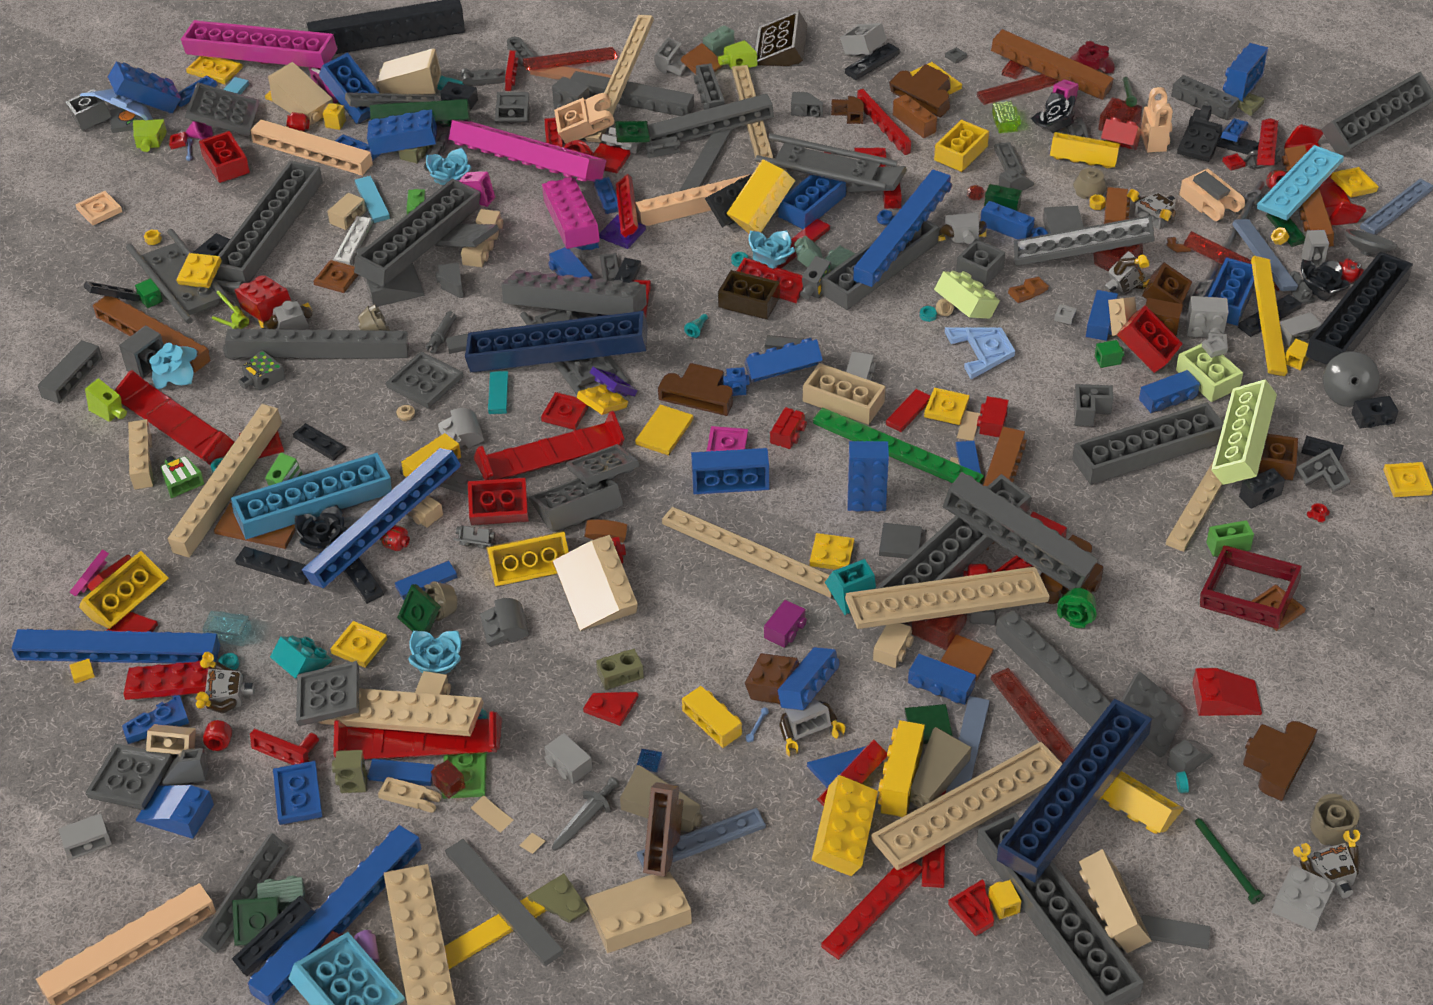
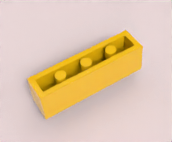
[1050,132,1120,168]

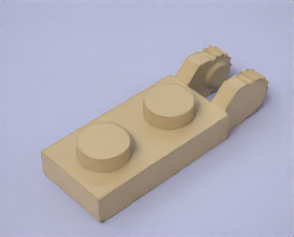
[378,777,442,813]

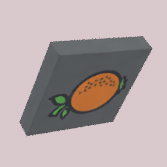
[110,108,144,133]

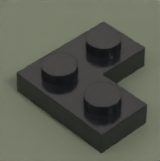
[1301,435,1344,461]

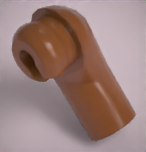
[1166,237,1191,252]

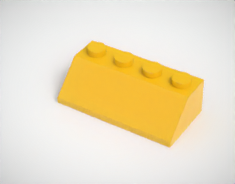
[726,160,795,234]
[486,531,569,586]
[79,551,169,629]
[1099,771,1184,834]

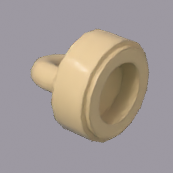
[936,298,954,316]

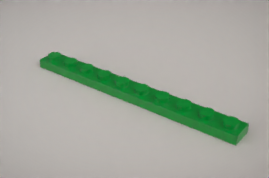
[813,407,984,484]

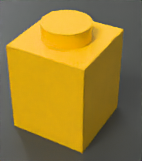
[323,103,346,130]
[1285,339,1309,370]
[988,880,1022,920]

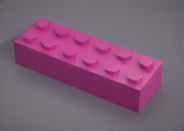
[542,177,600,249]

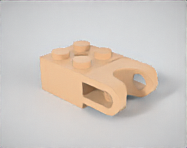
[1141,87,1173,153]
[554,93,614,144]
[1180,169,1245,221]

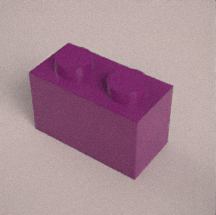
[764,600,807,648]

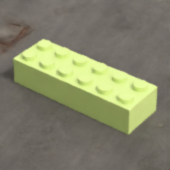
[1211,379,1277,485]

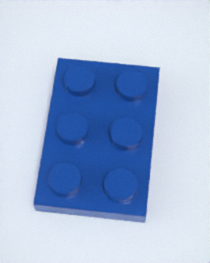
[273,761,323,825]

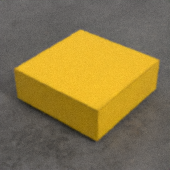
[69,659,95,684]

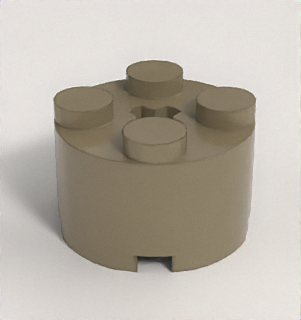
[1310,794,1360,845]

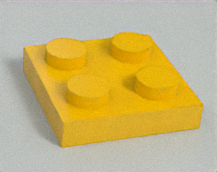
[1331,167,1379,198]
[176,253,222,288]
[576,384,629,415]
[924,387,970,425]
[1383,462,1433,497]
[809,533,855,570]
[330,621,388,668]

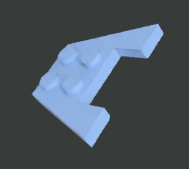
[945,327,1015,379]

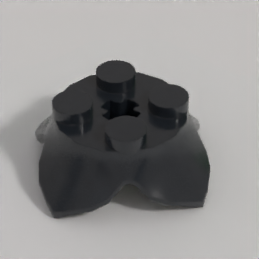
[1031,92,1076,133]
[1301,259,1350,300]
[295,505,348,553]

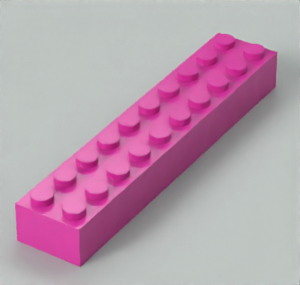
[180,20,337,69]
[449,120,606,182]

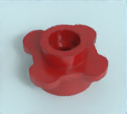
[1307,503,1330,523]

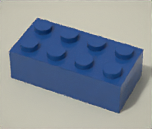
[1223,43,1268,101]
[319,53,379,124]
[108,61,181,113]
[367,110,437,155]
[778,175,846,229]
[1208,257,1255,326]
[744,338,823,383]
[847,441,889,512]
[691,448,769,495]

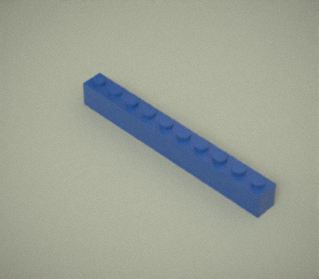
[853,169,952,287]
[302,448,461,588]
[11,629,221,664]
[247,825,421,1005]

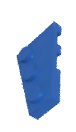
[122,695,189,744]
[807,746,883,788]

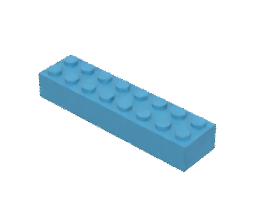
[231,453,392,539]

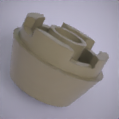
[1073,168,1107,199]
[358,304,390,331]
[424,581,457,621]

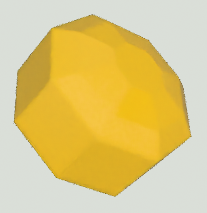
[1089,195,1106,210]
[1271,227,1289,245]
[144,229,162,245]

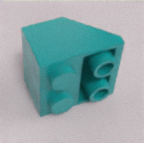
[825,559,876,615]
[270,635,333,679]

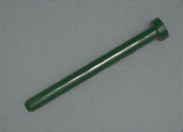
[1123,76,1137,107]
[1195,818,1264,904]

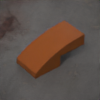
[1008,277,1049,303]
[584,520,628,543]

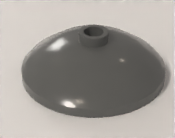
[1345,229,1397,256]
[1323,351,1379,407]

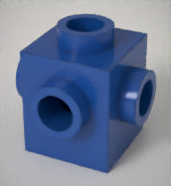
[723,367,749,396]

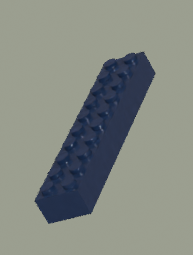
[465,311,648,373]
[997,698,1152,883]

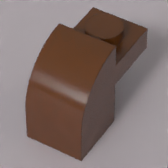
[831,96,864,124]

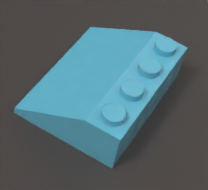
[289,932,405,1005]

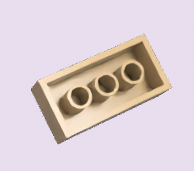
[803,363,886,425]
[1079,849,1152,953]

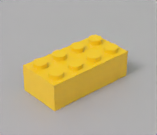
[878,720,925,817]
[811,775,878,876]

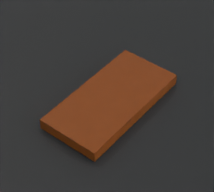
[214,503,296,549]

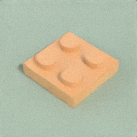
[75,191,122,226]

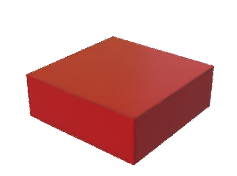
[169,132,188,149]
[1222,153,1246,171]

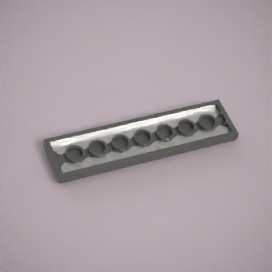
[1014,215,1155,266]

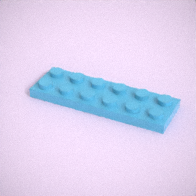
[1257,145,1344,220]

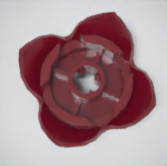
[1070,41,1115,74]

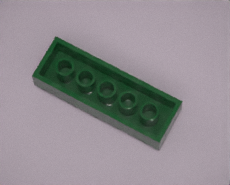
[370,99,471,128]

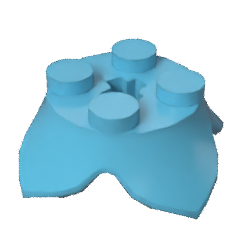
[426,148,471,185]
[748,230,795,268]
[149,343,197,389]
[408,630,462,674]

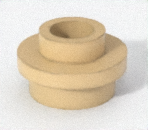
[396,405,415,421]

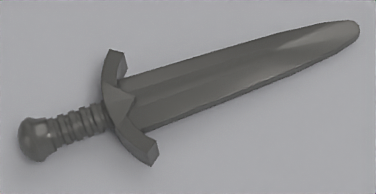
[552,777,619,851]

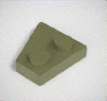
[1238,93,1265,116]
[527,873,588,923]

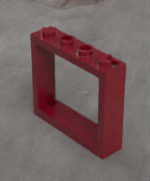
[1200,545,1302,629]

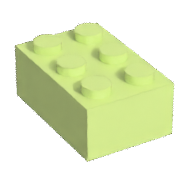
[934,271,1000,319]
[1176,343,1243,402]

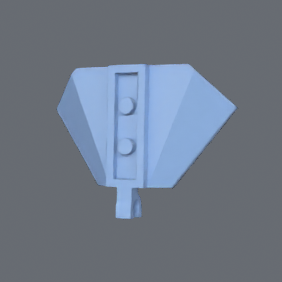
[80,89,153,120]

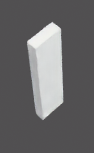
[334,216,373,265]

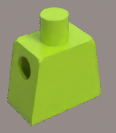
[718,40,757,69]
[133,119,167,152]
[85,378,127,422]

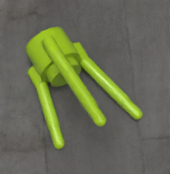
[212,290,249,329]

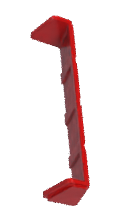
[1284,124,1366,226]
[114,370,235,465]
[474,411,625,480]
[333,711,502,760]

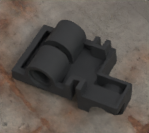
[1177,105,1223,162]
[705,174,752,228]

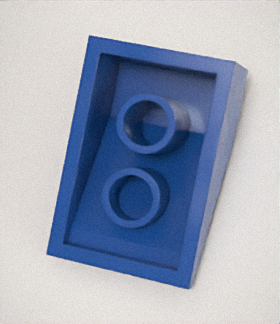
[136,785,214,839]

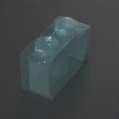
[202,611,252,647]

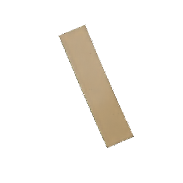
[950,411,980,464]
[471,796,545,854]

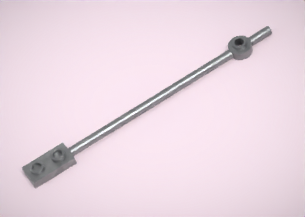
[1186,180,1265,308]

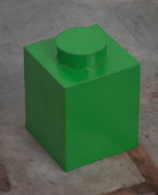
[135,278,163,308]
[1094,340,1124,368]

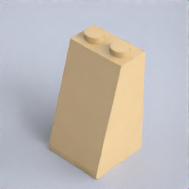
[376,49,441,94]
[268,62,333,125]

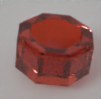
[967,185,984,200]

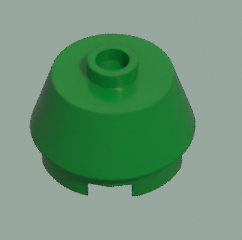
[1057,588,1097,628]

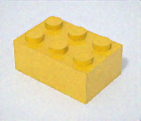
[934,120,989,172]

